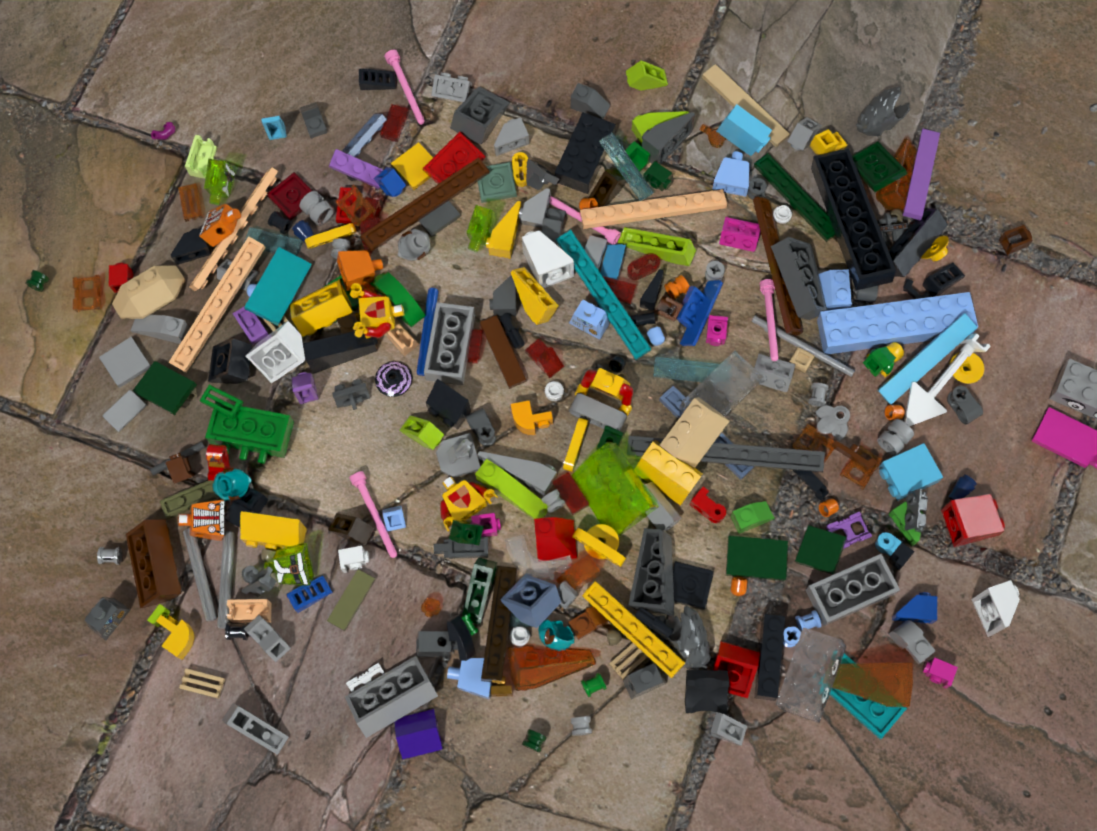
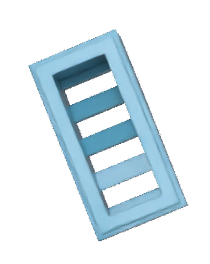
[261,116,287,140]

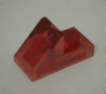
[525,338,564,378]

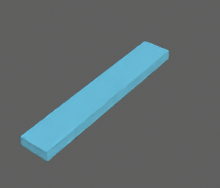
[877,313,978,405]

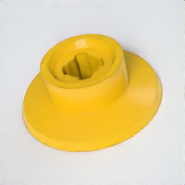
[921,236,949,262]
[950,352,984,384]
[584,524,619,559]

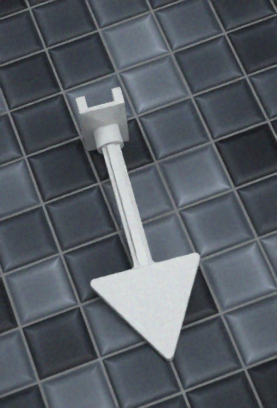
[904,334,990,426]

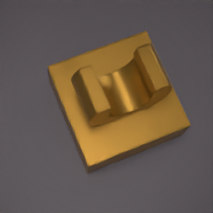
[491,676,512,697]

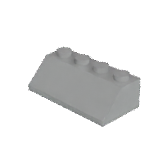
[345,656,438,738]

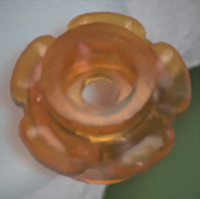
[421,598,441,617]

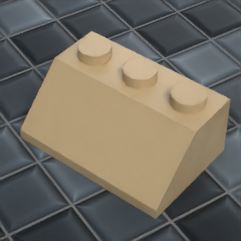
[660,397,730,468]

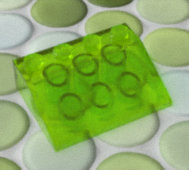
[570,442,658,537]

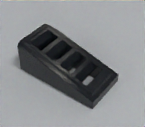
[359,69,396,90]
[922,263,965,297]
[639,269,664,310]
[233,487,268,514]

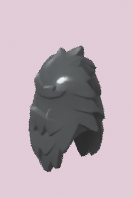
[856,87,910,137]
[664,606,711,670]

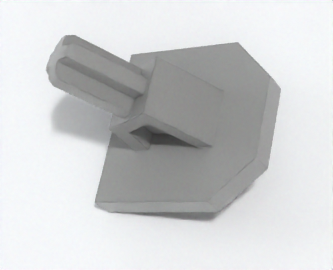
[436,433,480,478]

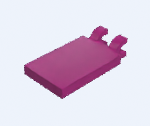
[1031,407,1097,469]

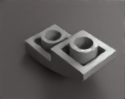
[584,235,608,269]

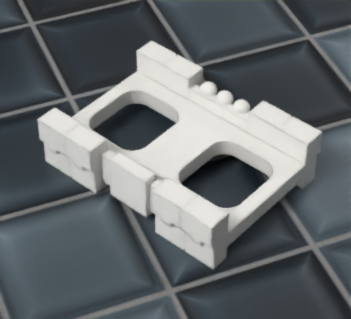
[346,663,385,708]

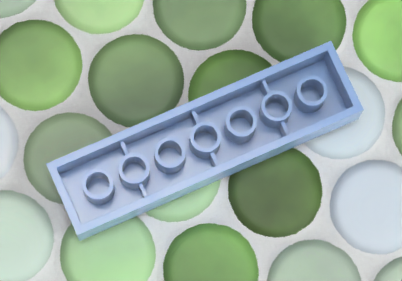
[817,292,978,355]

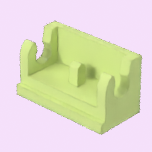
[185,135,217,179]

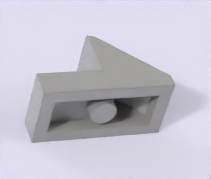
[711,712,747,746]

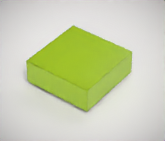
[147,604,170,627]

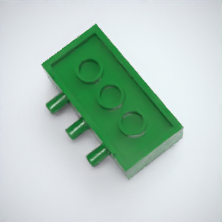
[205,401,294,464]

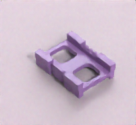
[826,512,872,549]

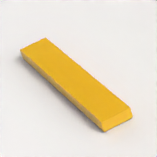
[582,581,686,678]

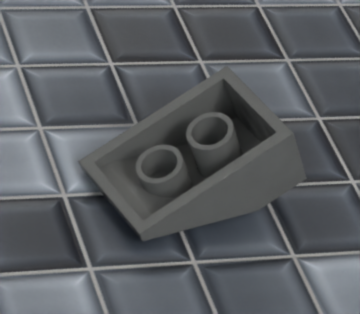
[450,87,510,144]
[641,112,695,165]

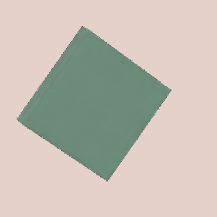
[477,162,517,203]

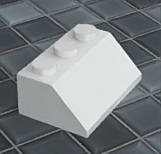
[246,321,305,383]
[971,580,1020,637]

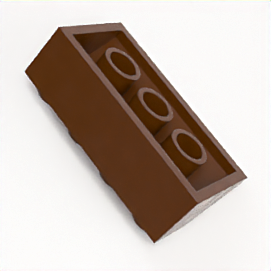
[126,519,181,608]

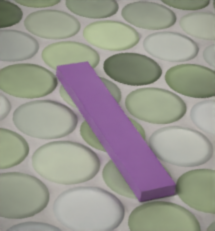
[903,128,940,220]

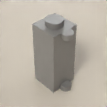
[631,482,681,532]

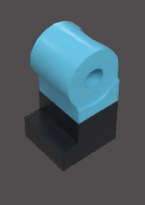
[875,532,915,571]

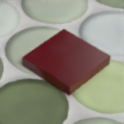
[267,172,312,220]

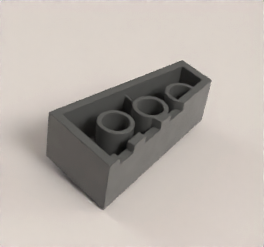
[771,237,827,320]
[628,528,674,616]

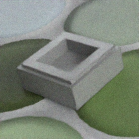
[557,580,579,609]

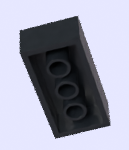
[555,112,616,194]

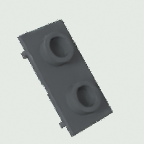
[905,489,928,532]

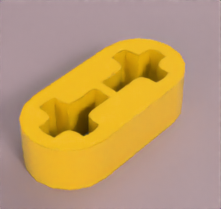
[512,152,528,187]

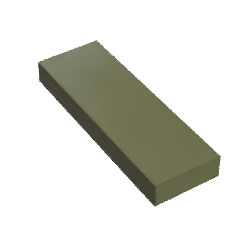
[160,480,220,520]
[327,569,376,631]

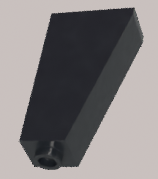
[303,331,378,374]

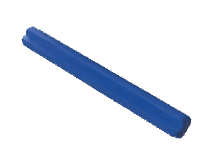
[417,288,438,376]

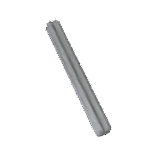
[183,528,217,622]
[217,531,235,629]

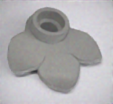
[815,405,850,441]

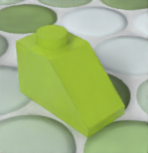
[626,60,668,91]
[399,415,444,450]

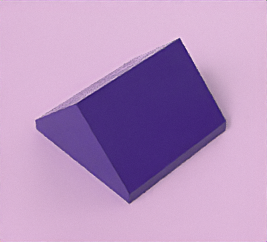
[394,709,443,760]

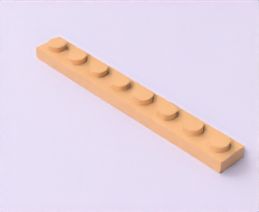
[189,167,278,291]
[580,189,727,229]
[169,236,266,373]

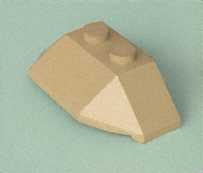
[112,266,186,319]

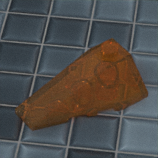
[876,138,916,211]
[825,663,913,707]

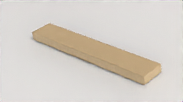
[702,64,790,147]

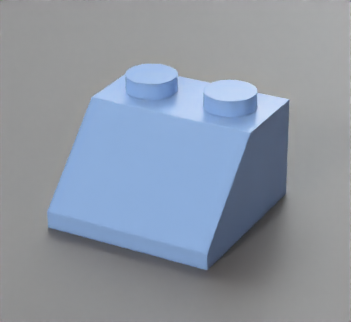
[818,270,852,311]

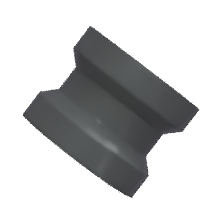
[747,178,766,200]

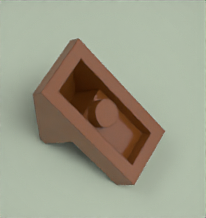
[568,606,610,640]

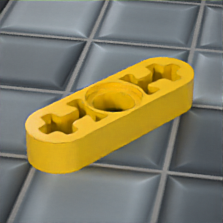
[305,223,357,249]
[563,417,589,472]
[572,528,626,567]

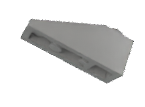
[131,315,190,344]
[222,702,289,755]

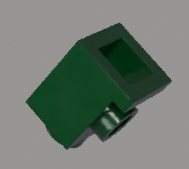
[643,161,672,191]
[597,426,624,458]
[449,520,484,546]

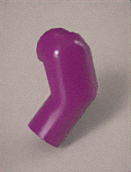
[151,122,176,140]

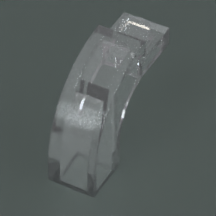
[505,535,572,581]

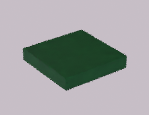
[795,525,847,575]

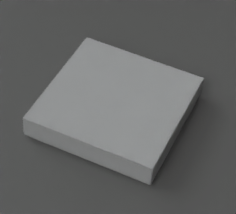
[99,337,151,388]

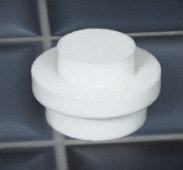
[773,205,792,224]
[510,626,530,646]

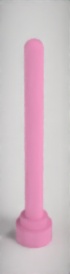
[384,50,425,125]
[549,196,621,245]
[759,279,778,361]
[349,471,397,558]

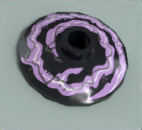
[375,361,412,397]

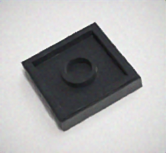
[673,561,714,610]

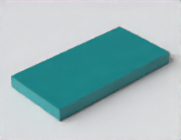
[244,247,312,326]
[817,652,907,740]

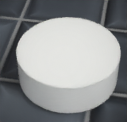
[545,381,564,401]

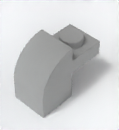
[244,615,291,662]
[889,620,935,664]

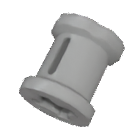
[809,383,829,407]
[97,547,122,565]

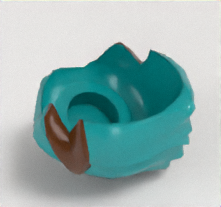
[212,467,252,501]
[538,620,575,651]

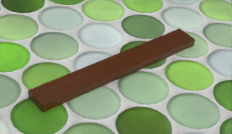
[360,157,489,252]
[753,196,803,336]

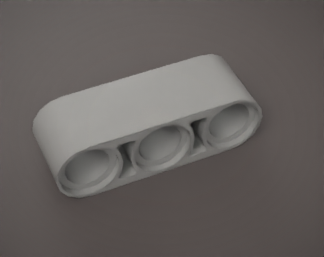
[569,393,627,431]

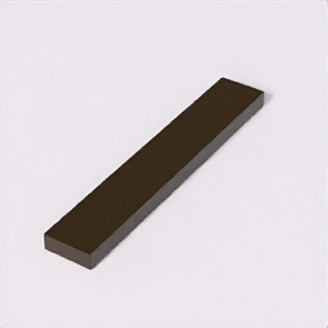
[481,566,517,683]

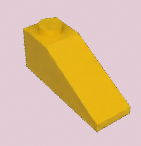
[486,201,521,259]
[511,267,559,325]

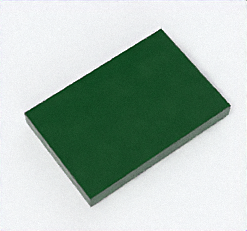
[852,141,907,193]
[132,361,197,416]
[726,536,788,581]

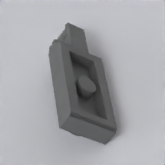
[433,537,488,559]

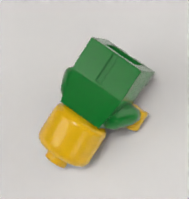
[863,342,904,377]

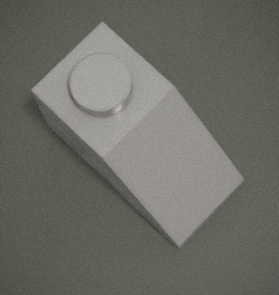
[787,117,822,151]
[494,118,529,156]
[519,188,551,228]

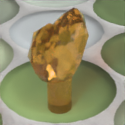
[699,124,727,148]

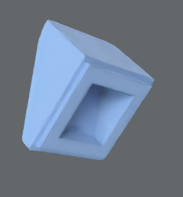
[383,506,406,532]

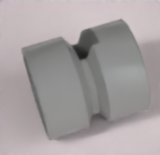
[299,191,334,226]
[877,419,914,456]

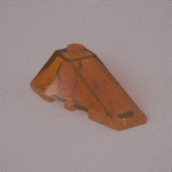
[507,645,596,691]

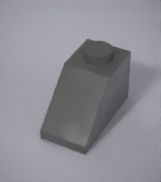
[571,83,610,120]
[489,275,516,316]

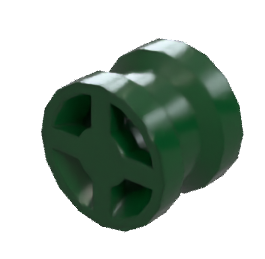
[25,270,50,292]
[522,729,547,753]

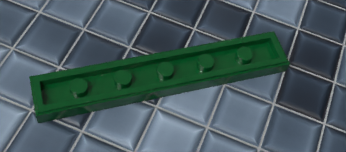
[754,153,836,243]

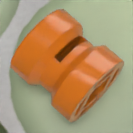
[664,275,690,300]

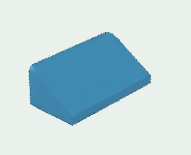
[600,244,626,283]

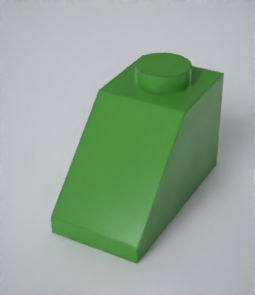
[730,501,775,534]
[889,502,924,547]

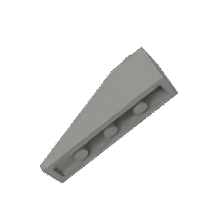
[477,451,557,496]

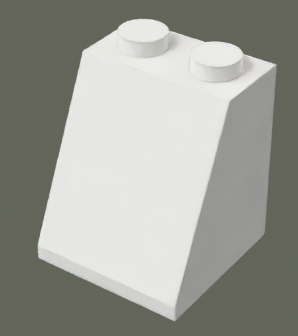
[522,230,574,289]

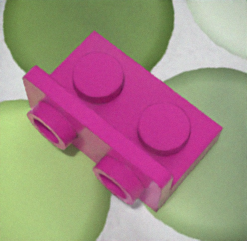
[719,217,760,252]

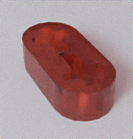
[627,254,660,280]
[468,329,483,364]

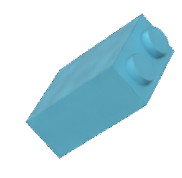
[716,104,772,156]
[879,443,943,501]

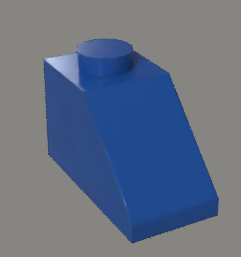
[892,592,937,624]

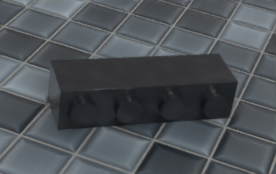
[889,208,948,277]
[754,614,785,701]

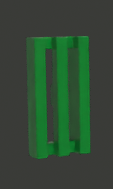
[199,384,244,419]

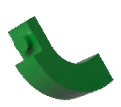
[370,272,426,327]

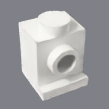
[338,546,370,573]

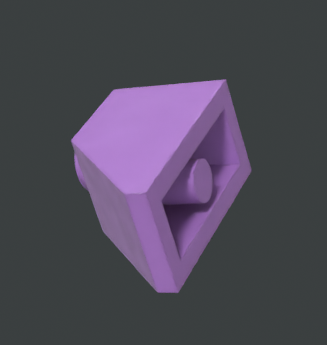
[292,372,319,404]

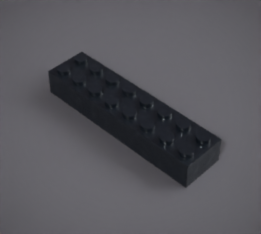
[811,148,896,291]

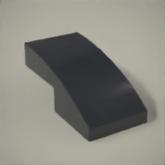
[447,615,476,661]

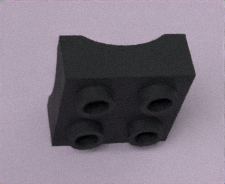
[685,670,729,714]

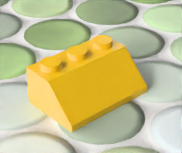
[290,279,353,337]
[633,440,703,506]
[240,511,307,553]

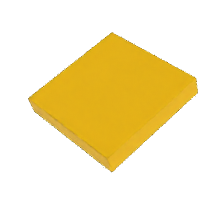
[391,142,433,190]

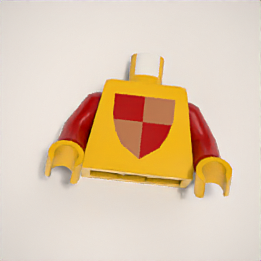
[350,283,404,338]
[575,368,633,417]
[440,477,498,532]

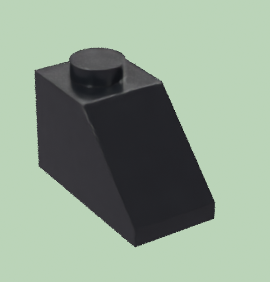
[171,228,211,265]

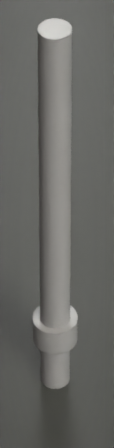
[751,315,855,377]

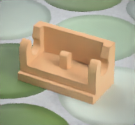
[385,317,419,356]
[227,599,272,623]

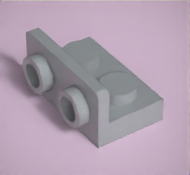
[431,72,472,102]
[750,354,795,392]

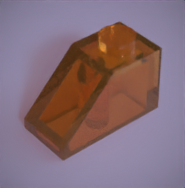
[556,554,600,591]

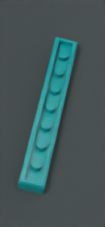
[555,230,651,360]

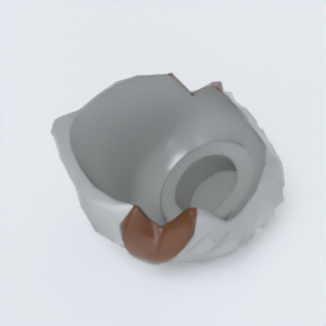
[398,229,430,261]

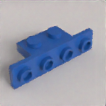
[676,280,723,346]

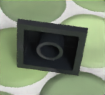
[208,338,252,384]
[426,379,471,430]

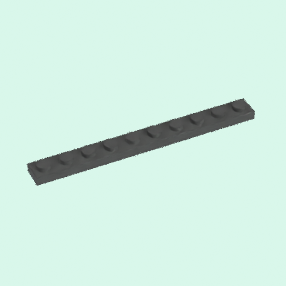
[627,436,825,472]

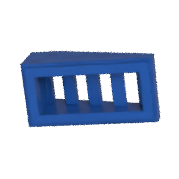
[286,576,333,613]

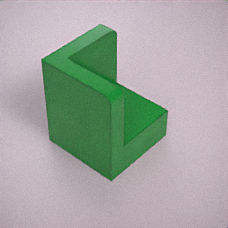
[622,141,650,174]

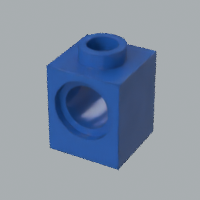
[374,167,406,197]

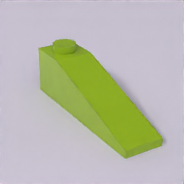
[618,227,696,267]
[475,459,548,519]

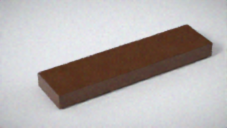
[480,315,526,389]

